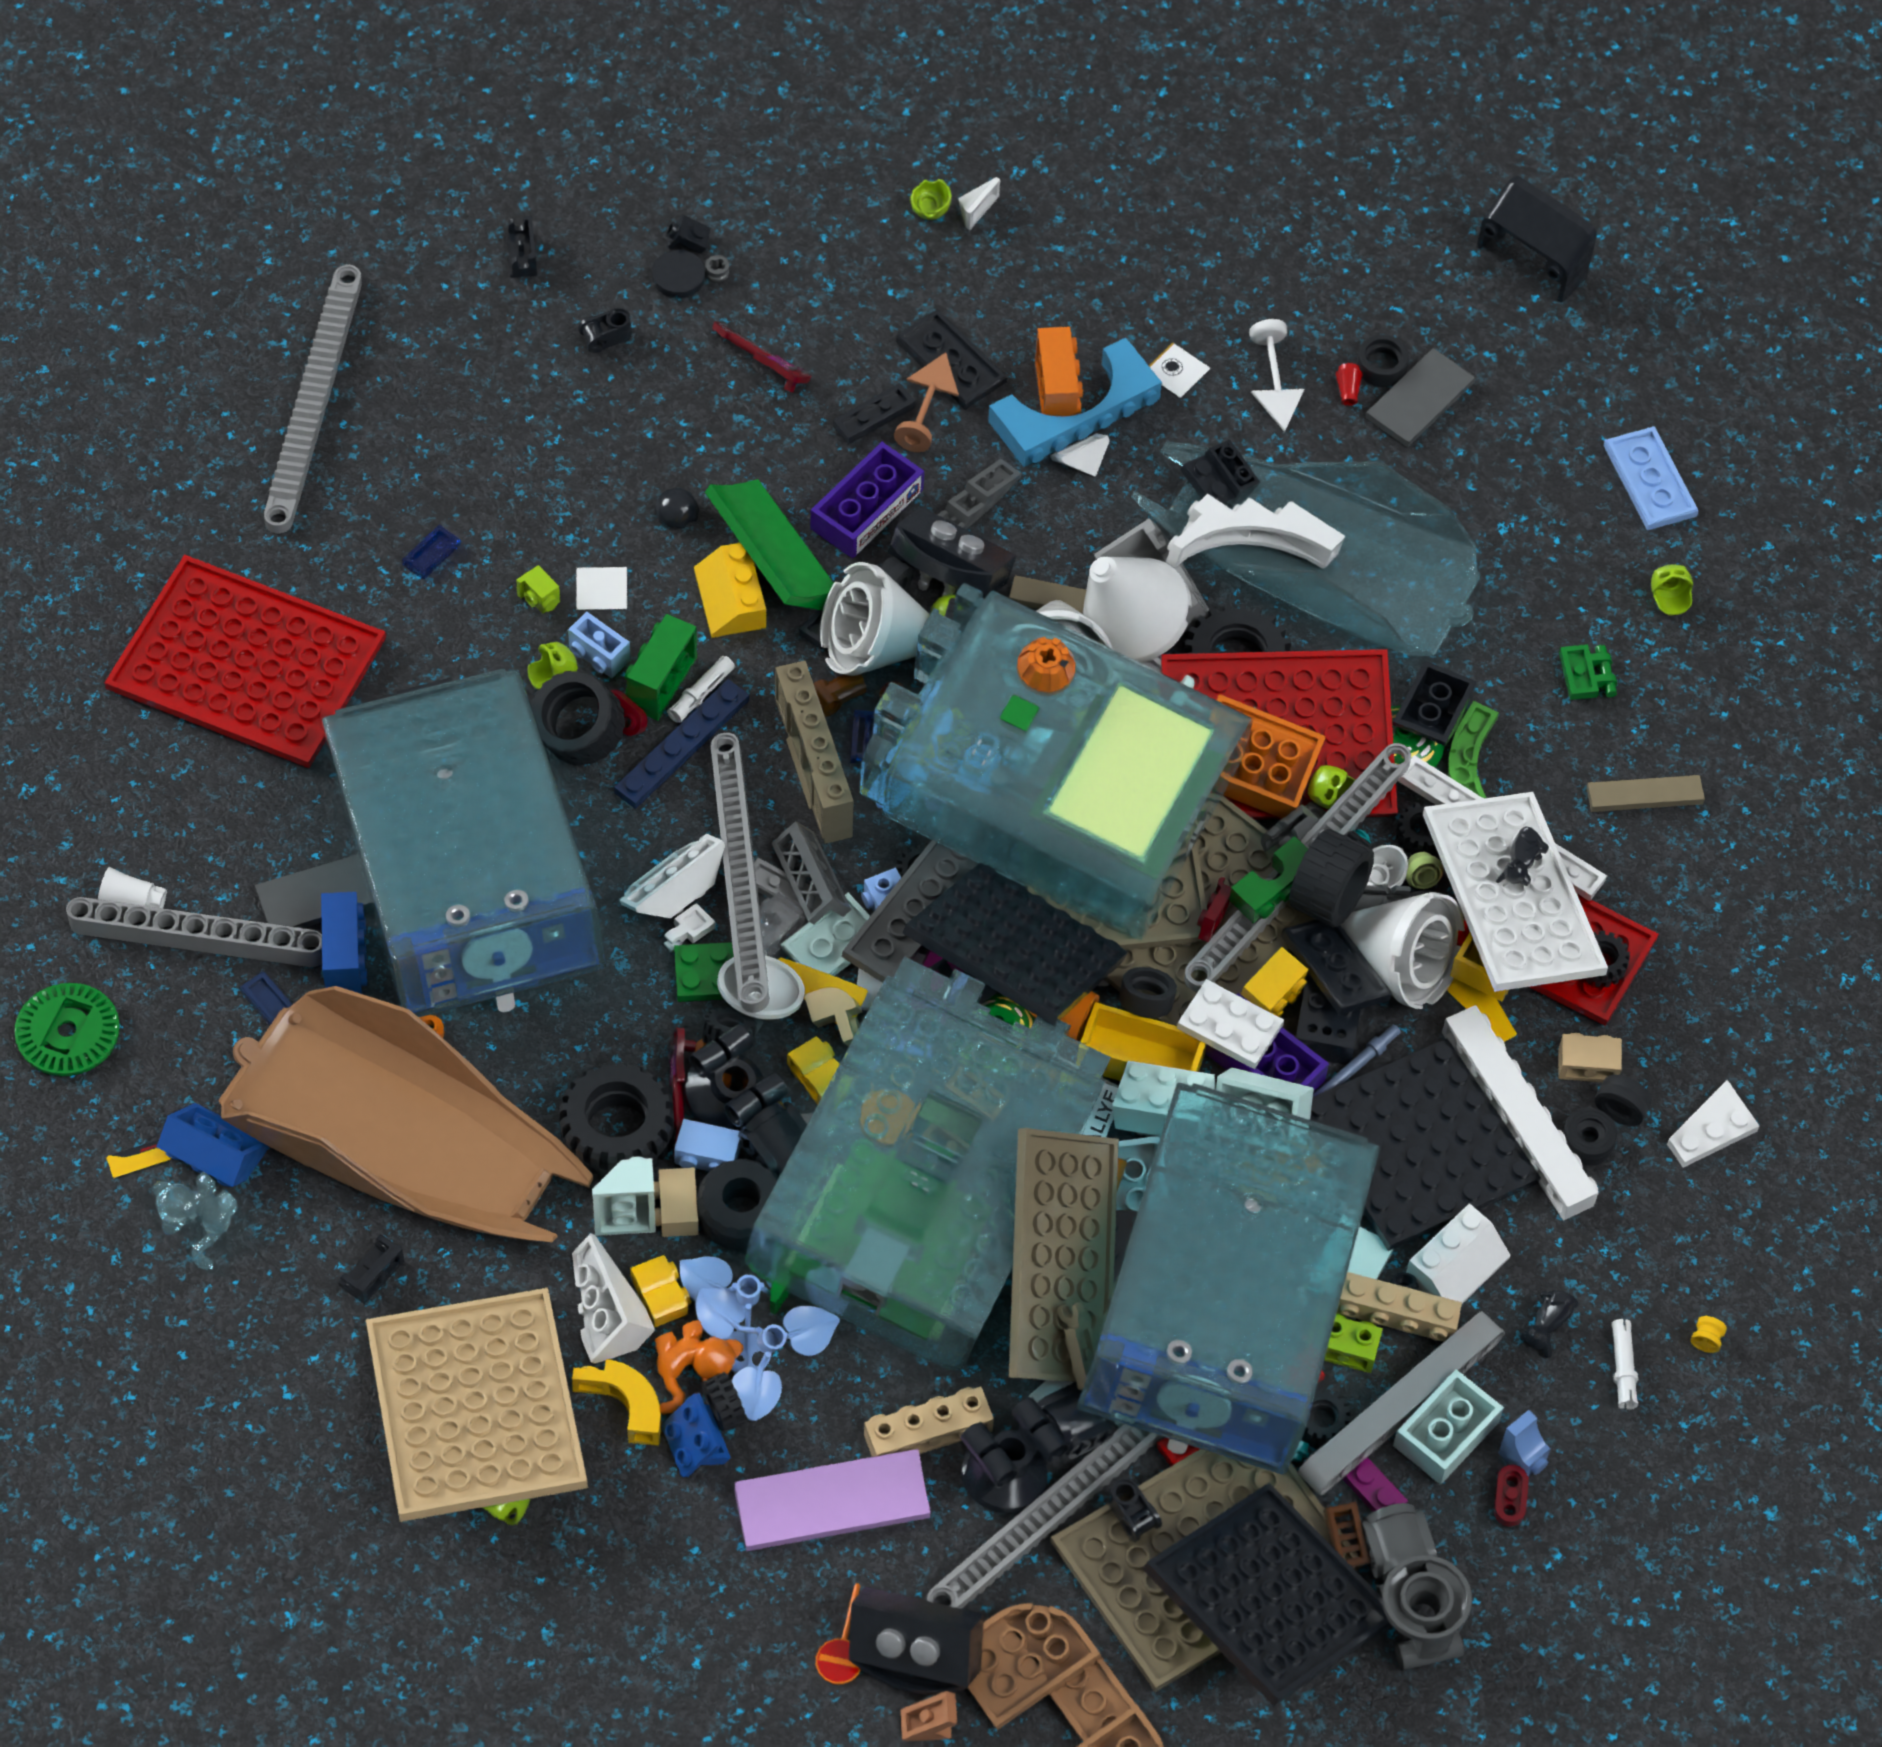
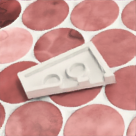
[1667,1080,1759,1168]

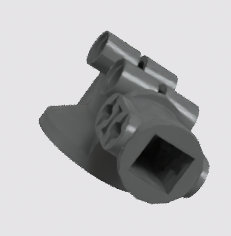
[1361,1503,1472,1671]

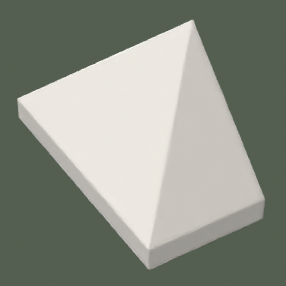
[958,177,1000,230]
[1050,433,1110,477]

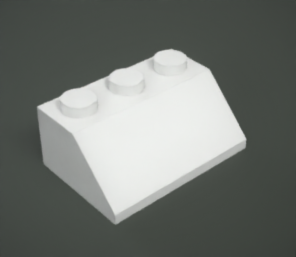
[1406,1204,1511,1304]

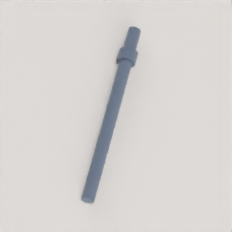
[1313,1024,1401,1096]

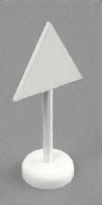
[1249,319,1304,432]

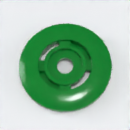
[15,983,120,1076]

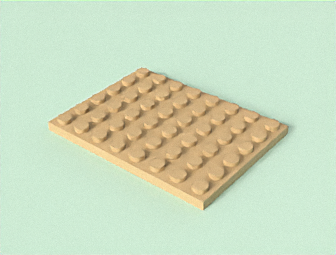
[366,1288,588,1522]

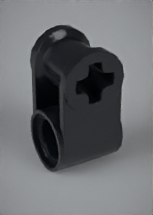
[578,308,632,353]
[1109,1478,1162,1542]

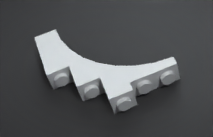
[1166,494,1345,569]

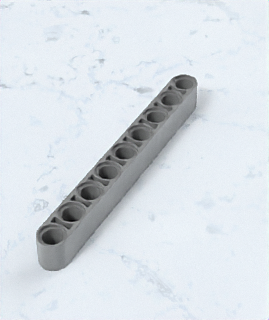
[66,897,322,967]
[1298,1311,1505,1495]

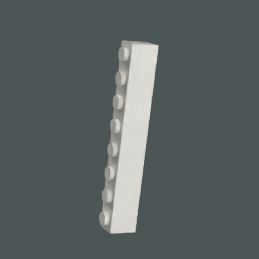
[1442,1005,1598,1221]

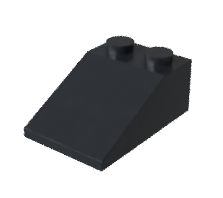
[1392,661,1477,746]

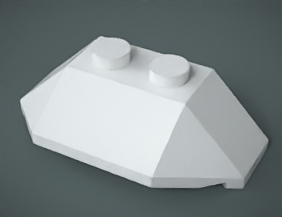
[620,834,725,918]

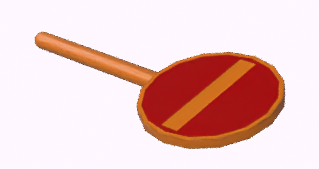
[816,1583,861,1684]

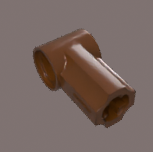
[813,674,867,717]

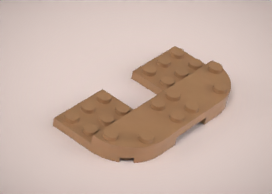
[968,1603,1164,1747]

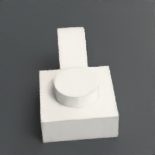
[664,903,716,952]

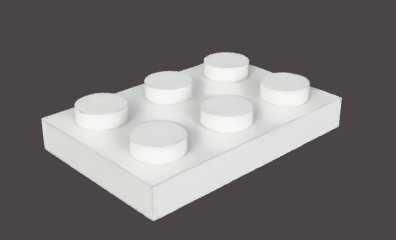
[1177,979,1284,1069]

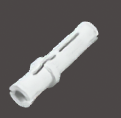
[667,656,735,723]
[1611,1319,1638,1410]

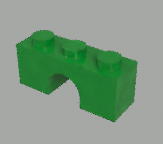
[1229,836,1308,924]

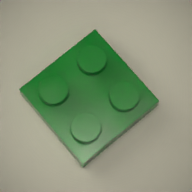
[674,942,734,1002]

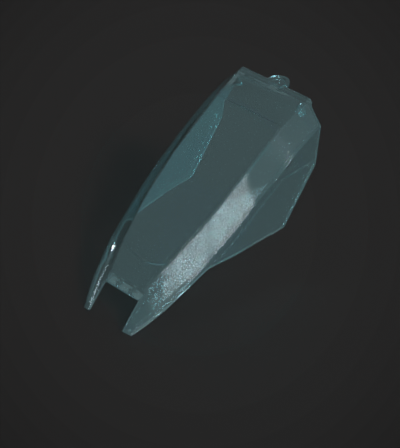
[1131,442,1480,656]

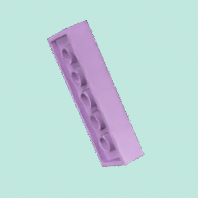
[735,1449,931,1551]

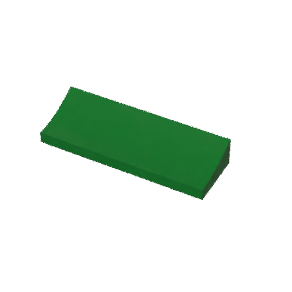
[705,479,834,611]

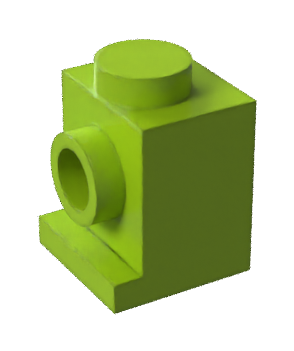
[516,565,560,614]

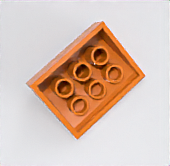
[1207,694,1326,818]

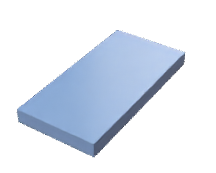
[1603,426,1699,530]

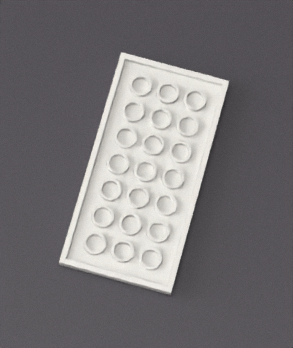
[1423,792,1608,992]

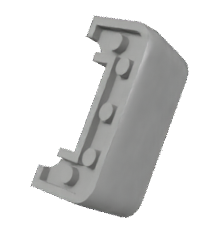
[1094,518,1209,632]

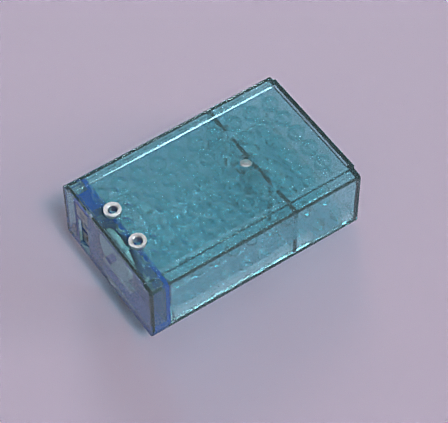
[322,668,606,1017]
[1077,1083,1380,1474]

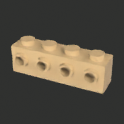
[1331,1271,1462,1342]
[864,1387,994,1457]

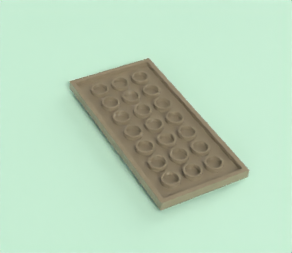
[1009,1128,1119,1382]

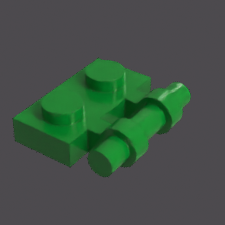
[1559,645,1618,700]

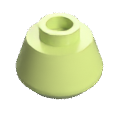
[1406,852,1444,889]

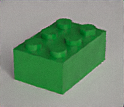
[625,614,697,721]

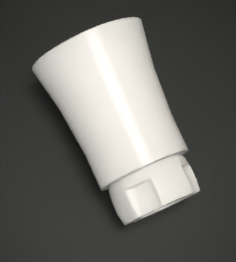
[98,867,167,909]

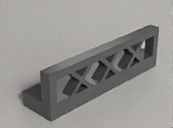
[772,821,852,924]

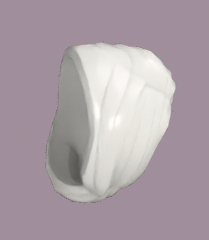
[1367,845,1408,888]

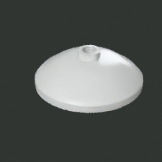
[717,956,805,1020]

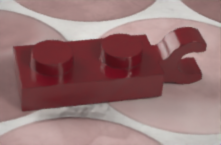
[1197,877,1237,943]

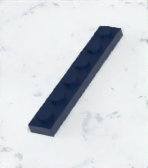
[614,679,749,809]

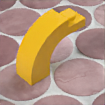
[572,1359,661,1445]

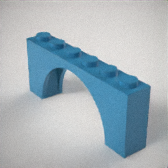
[988,337,1162,467]

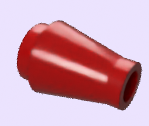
[1336,363,1363,406]

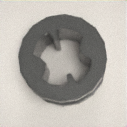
[705,255,729,282]

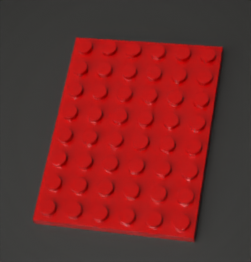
[104,554,386,768]
[1160,649,1398,820]

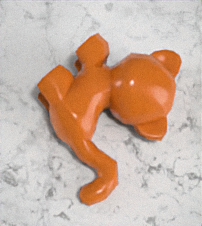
[655,1320,744,1414]

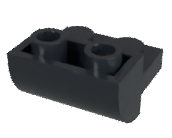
[1180,439,1260,508]

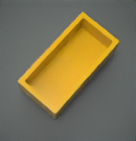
[1076,1002,1207,1081]

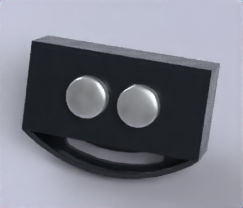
[888,507,1017,603]
[849,1587,984,1695]

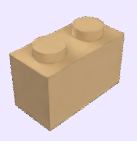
[1558,1033,1622,1082]
[653,1168,698,1237]

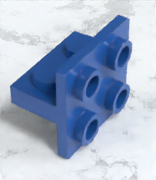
[661,1393,731,1477]

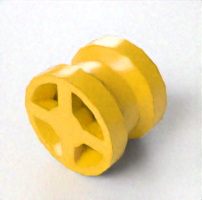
[1691,1316,1727,1353]

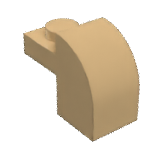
[804,987,862,1047]

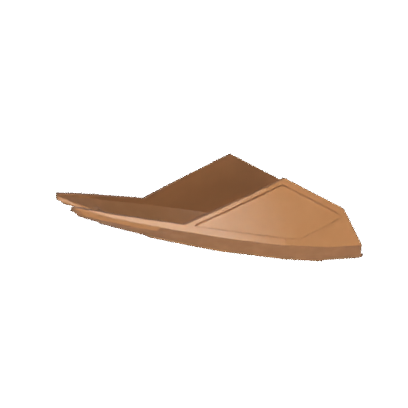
[219,986,593,1242]

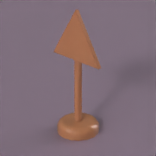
[894,352,959,452]

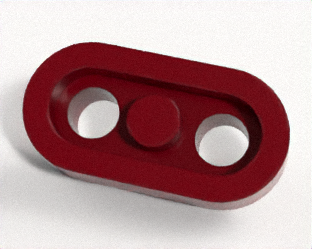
[598,689,648,736]
[1494,1465,1529,1527]

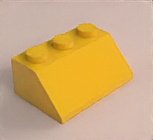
[694,543,766,638]

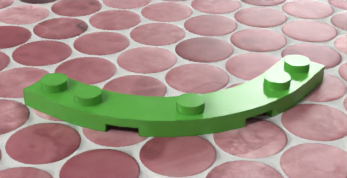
[1448,701,1499,799]

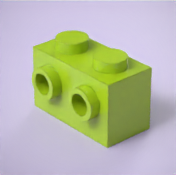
[1312,1313,1383,1373]

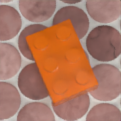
[1035,327,1083,417]

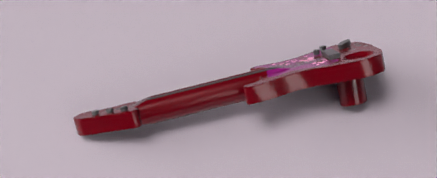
[712,321,812,392]
[667,1027,696,1156]

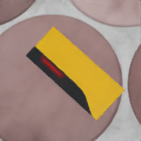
[106,1140,171,1178]

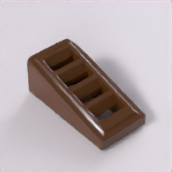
[1323,1502,1370,1567]

